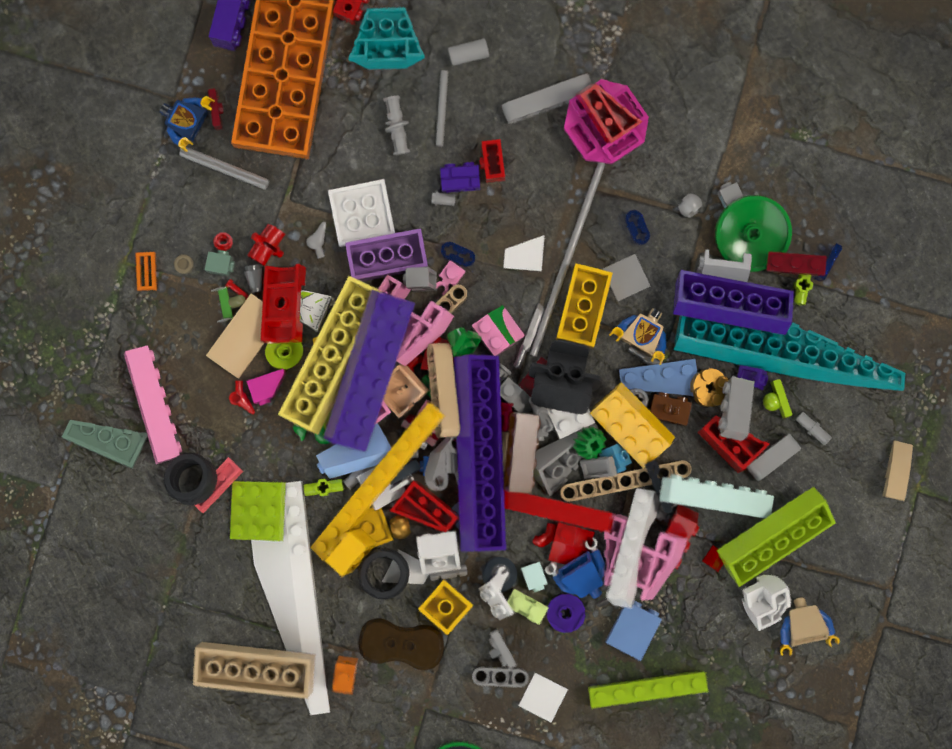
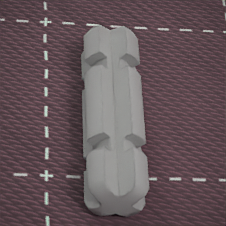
[430,565,467,581]

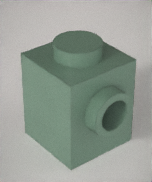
[205,250,235,277]

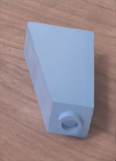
[316,423,391,479]

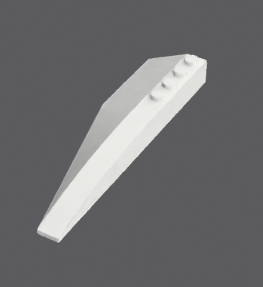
[251,481,330,715]

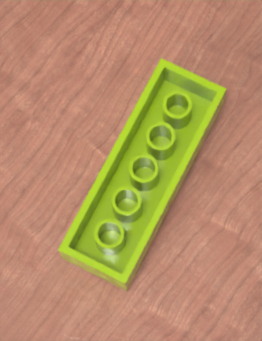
[717,487,836,587]

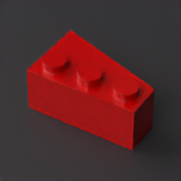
[575,84,643,143]
[698,416,769,473]
[390,481,460,533]
[665,504,700,573]

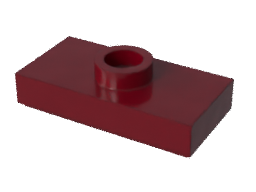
[208,88,224,130]

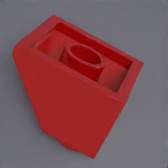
[548,522,595,565]

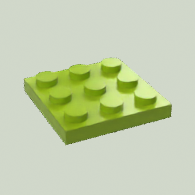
[230,481,286,541]

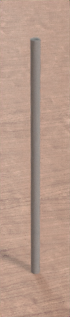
[530,162,606,357]

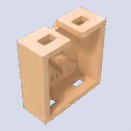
[383,364,430,418]

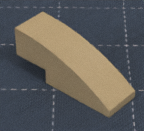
[883,441,913,501]

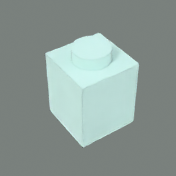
[521,562,547,592]

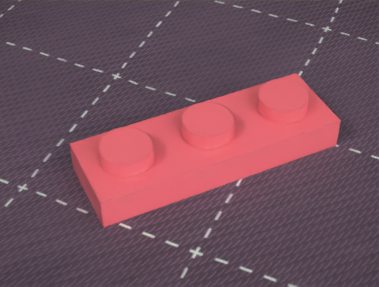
[195,457,243,513]

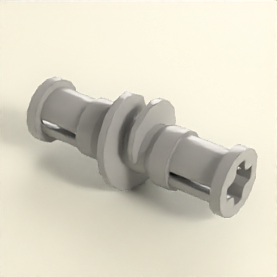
[383,96,410,155]

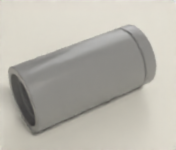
[448,38,489,66]

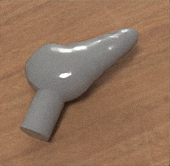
[307,222,326,259]

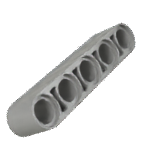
[502,74,592,124]

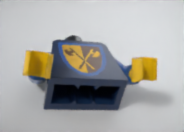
[159,96,215,152]

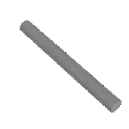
[436,70,448,147]

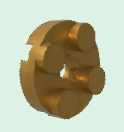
[690,368,729,407]

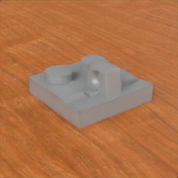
[489,629,516,669]

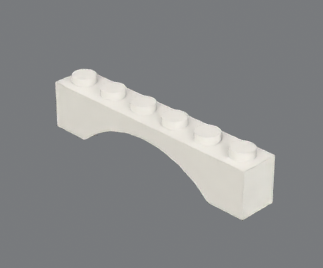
[607,488,660,608]

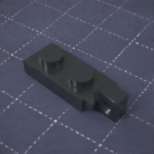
[644,460,675,514]

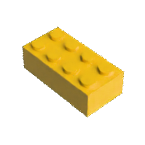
[556,263,613,349]
[590,382,675,469]

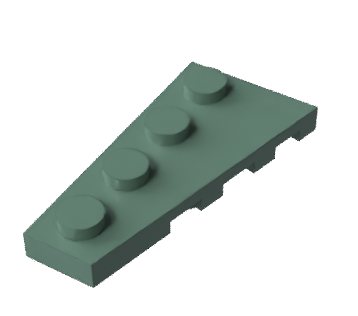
[62,420,148,469]

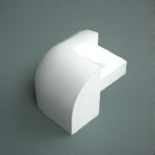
[742,575,791,631]

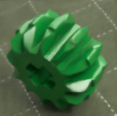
[573,426,606,460]

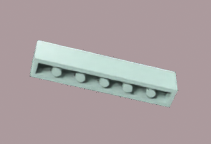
[660,475,774,518]

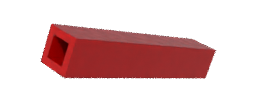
[504,490,615,533]

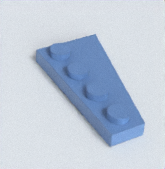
[619,358,697,396]

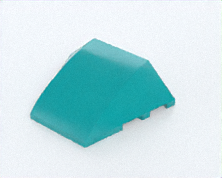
[348,7,425,69]

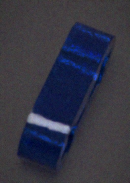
[625,210,650,246]
[441,242,475,268]

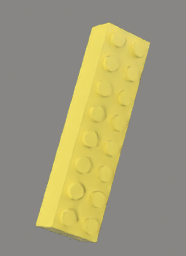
[278,276,382,434]

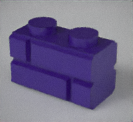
[440,162,480,193]

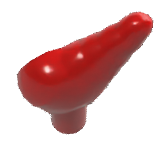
[229,381,255,414]

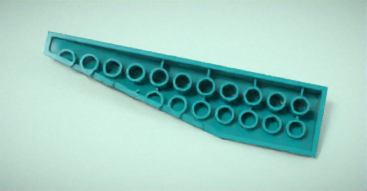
[674,315,905,391]

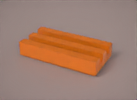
[136,252,157,291]

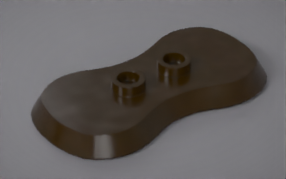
[359,618,444,670]

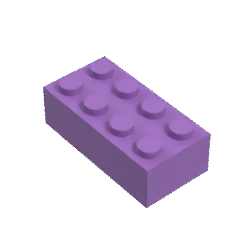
[345,229,428,282]

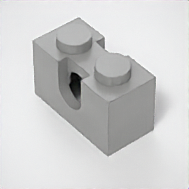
[403,267,437,292]

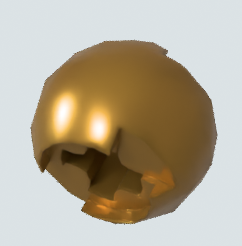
[389,515,411,539]

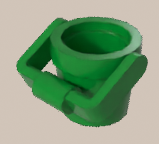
[447,328,482,357]

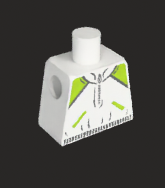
[284,290,332,332]

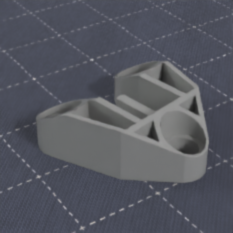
[425,437,458,491]

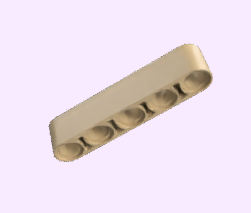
[427,343,460,437]

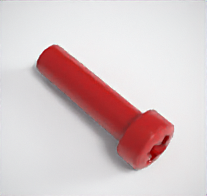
[225,279,249,300]

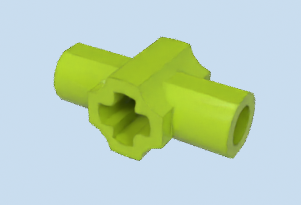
[793,274,813,306]
[304,479,344,496]

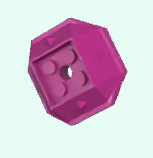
[564,79,649,164]

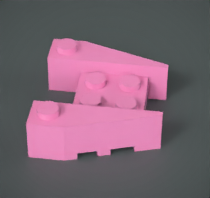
[378,274,454,366]
[604,514,687,600]

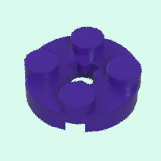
[547,594,585,633]

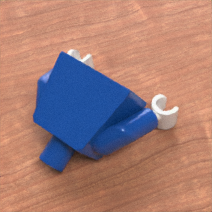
[545,538,605,598]

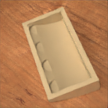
[206,294,264,379]

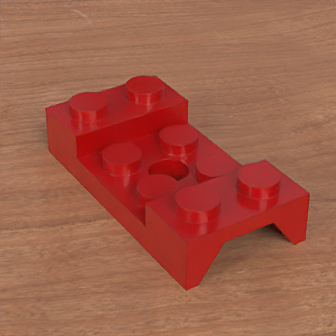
[260,264,306,344]

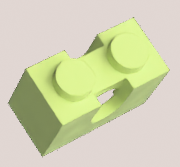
[507,588,548,625]

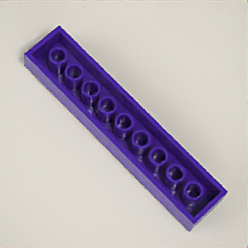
[454,355,506,552]

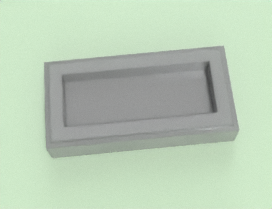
[580,456,617,479]

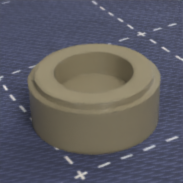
[174,255,194,274]

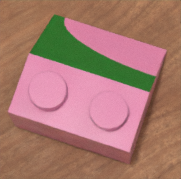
[472,305,525,356]

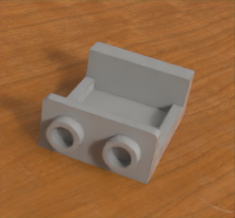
[697,249,752,282]

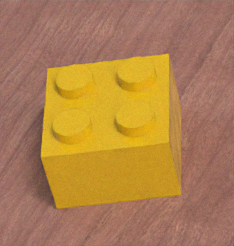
[325,528,377,576]
[418,579,473,635]

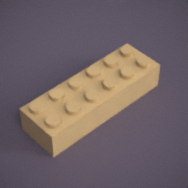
[193,642,316,699]

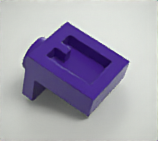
[737,365,768,390]

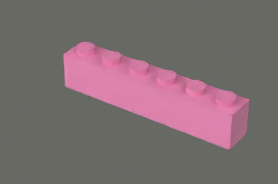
[124,346,182,464]

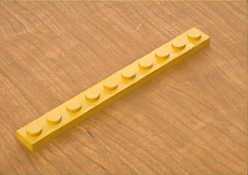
[310,403,445,561]

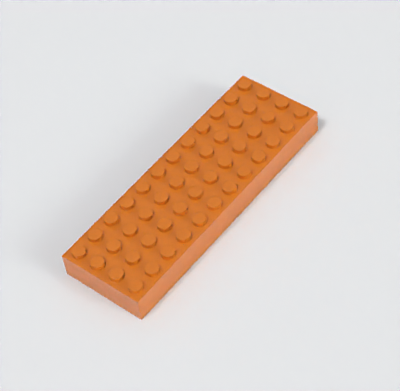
[231,0,336,159]

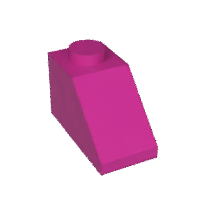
[247,369,286,406]

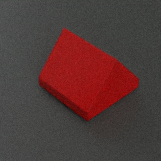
[702,545,723,572]

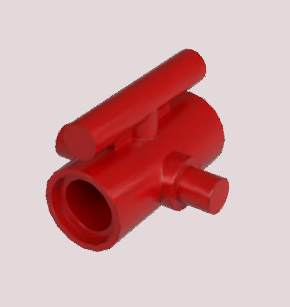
[247,224,285,266]

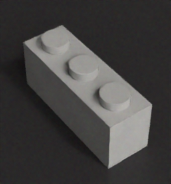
[718,376,754,441]

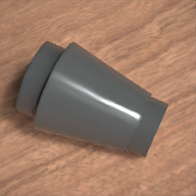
[244,264,262,293]

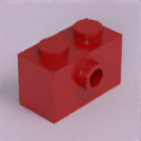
[479,139,505,183]

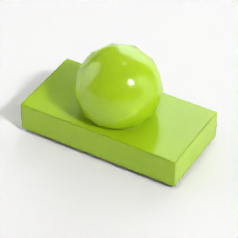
[763,379,792,418]

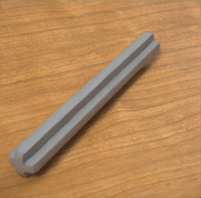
[179,147,269,189]

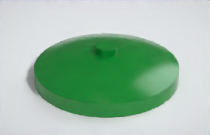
[715,195,792,272]

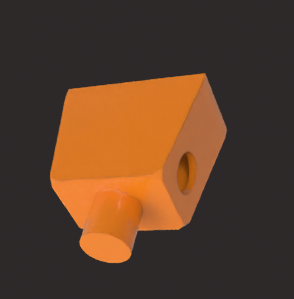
[332,656,358,695]

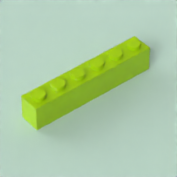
[588,670,708,708]

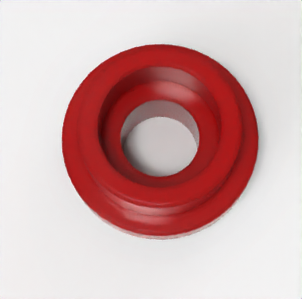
[213,232,233,251]

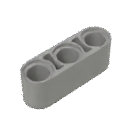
[747,433,801,482]
[472,666,529,687]

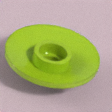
[265,342,303,369]

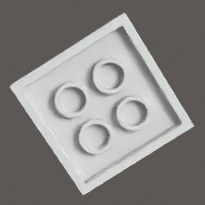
[328,179,395,247]

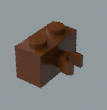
[649,392,692,426]

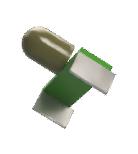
[211,287,246,322]

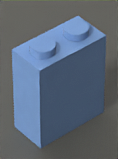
[605,600,662,661]

